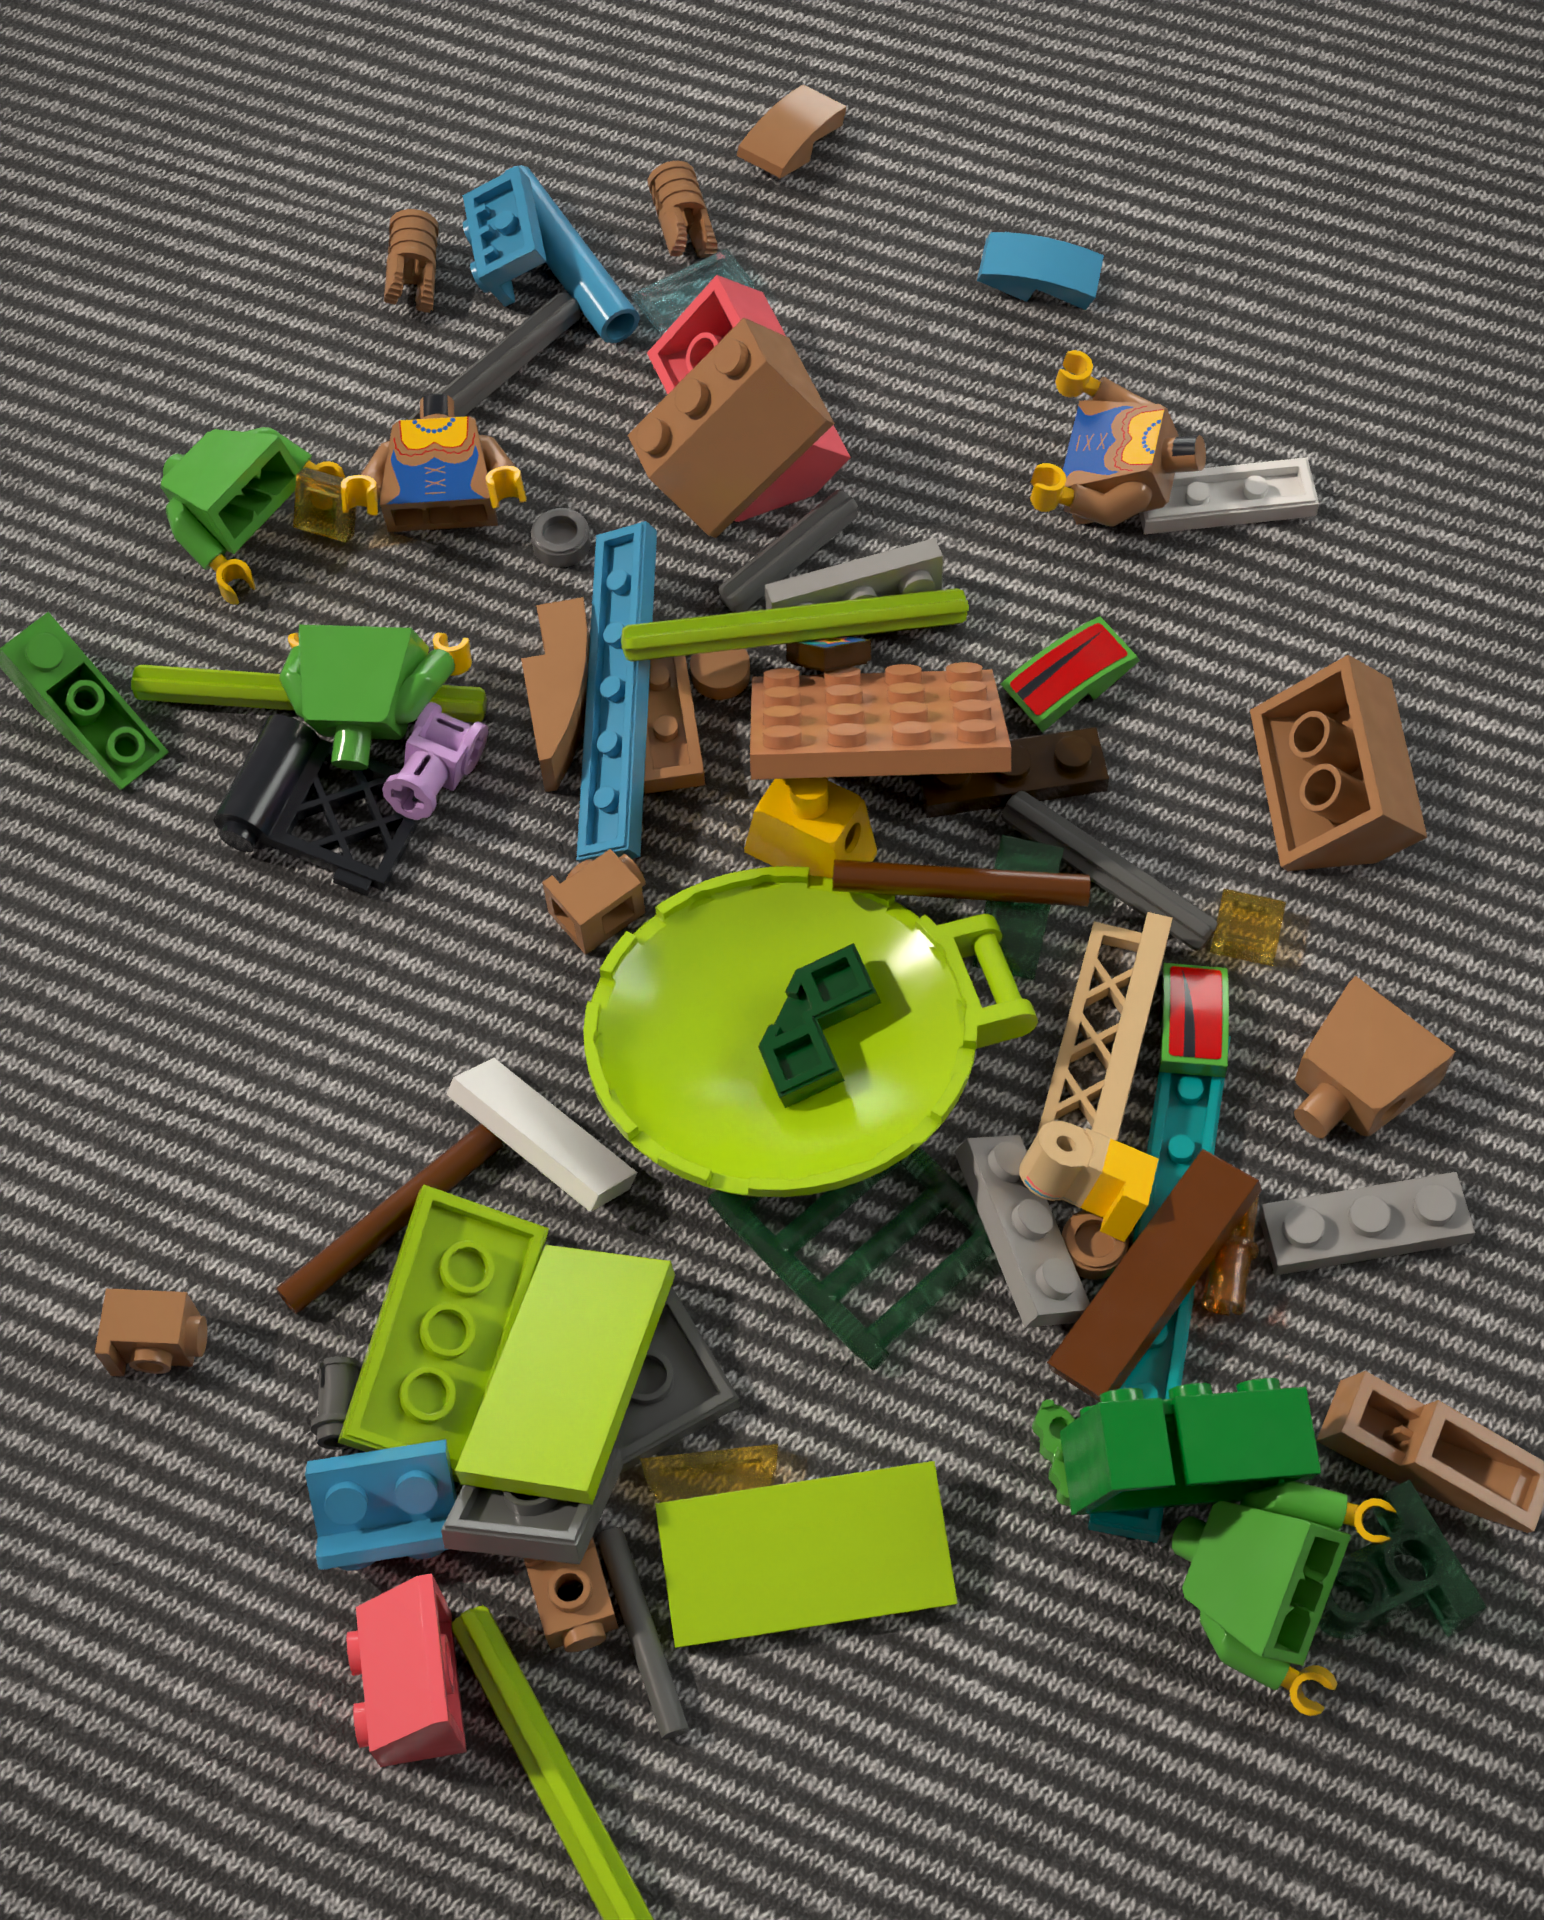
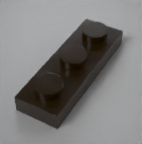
[917,727,1109,818]

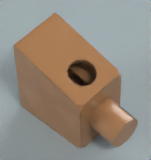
[1294,976,1456,1138]

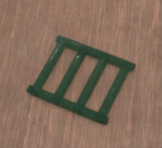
[707,1146,995,1370]

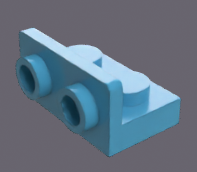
[462,166,547,307]
[305,1439,457,1571]

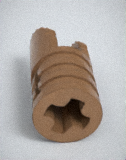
[648,161,718,259]
[384,209,439,313]

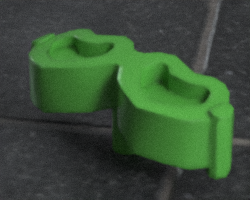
[1032,1399,1075,1509]

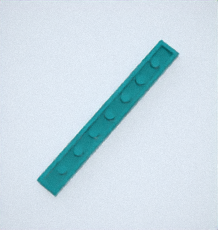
[1088,1036,1231,1543]

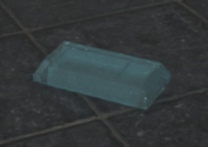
[631,248,755,335]

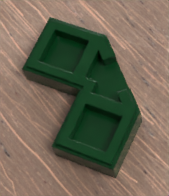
[758,943,881,1108]

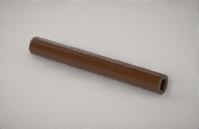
[832,859,1090,907]
[275,1123,503,1314]

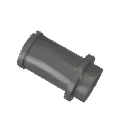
[311,1356,362,1450]

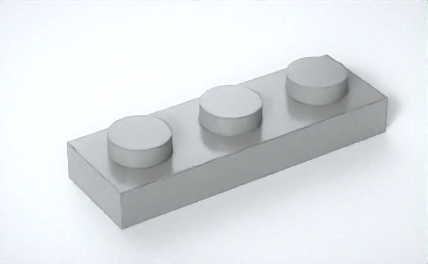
[765,538,943,609]
[954,1135,1090,1328]
[1258,1172,1475,1276]

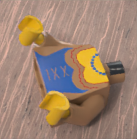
[1030,350,1206,526]
[341,394,527,532]

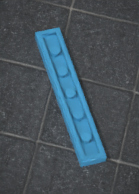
[576,521,657,863]

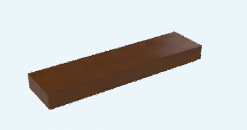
[1047,1149,1262,1402]

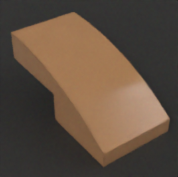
[737,84,847,179]

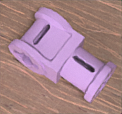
[382,702,488,820]

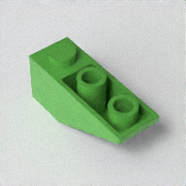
[0,612,169,790]

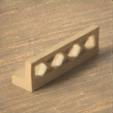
[1037,912,1173,1141]

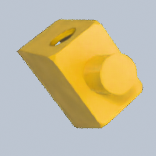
[744,777,877,879]

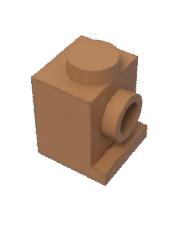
[542,849,646,955]
[95,1288,207,1376]
[523,1537,619,1652]

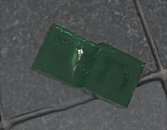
[973,835,1064,980]

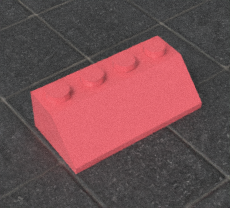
[647,275,851,522]

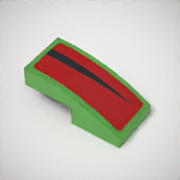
[1000,616,1140,733]
[1159,963,1229,1078]

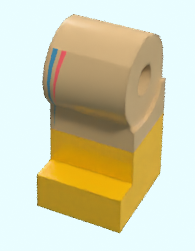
[1019,1121,1159,1242]

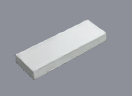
[1139,457,1319,534]
[446,1058,638,1212]

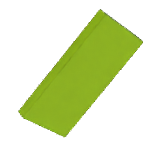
[337,1185,549,1483]
[455,1245,675,1505]
[655,1461,958,1648]

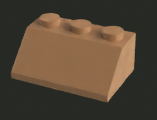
[628,318,835,538]
[1250,655,1427,871]

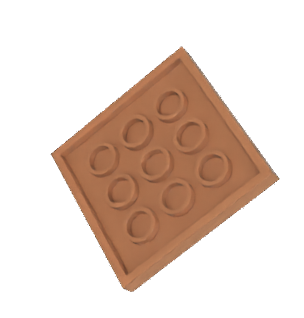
[750,662,1011,780]

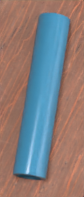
[503,165,640,344]

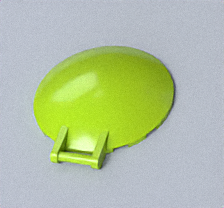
[583,866,1038,1197]

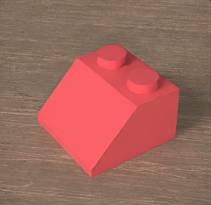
[346,1573,467,1767]

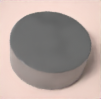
[531,508,591,568]

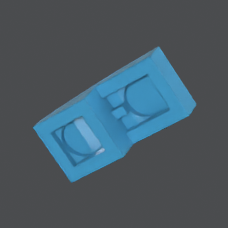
[977,232,1104,310]

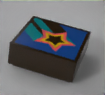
[786,636,871,672]

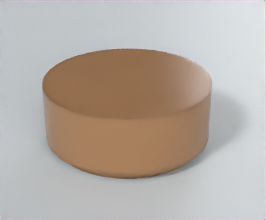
[690,649,751,700]
[1062,1210,1129,1280]

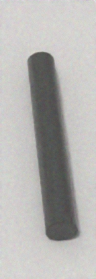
[596,1527,689,1740]

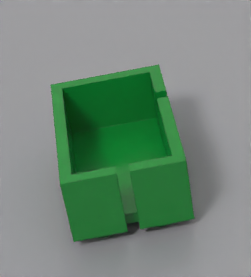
[1060,1378,1321,1516]

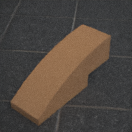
[521,597,590,792]
[1316,1371,1544,1533]

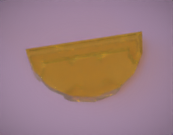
[640,1444,779,1503]

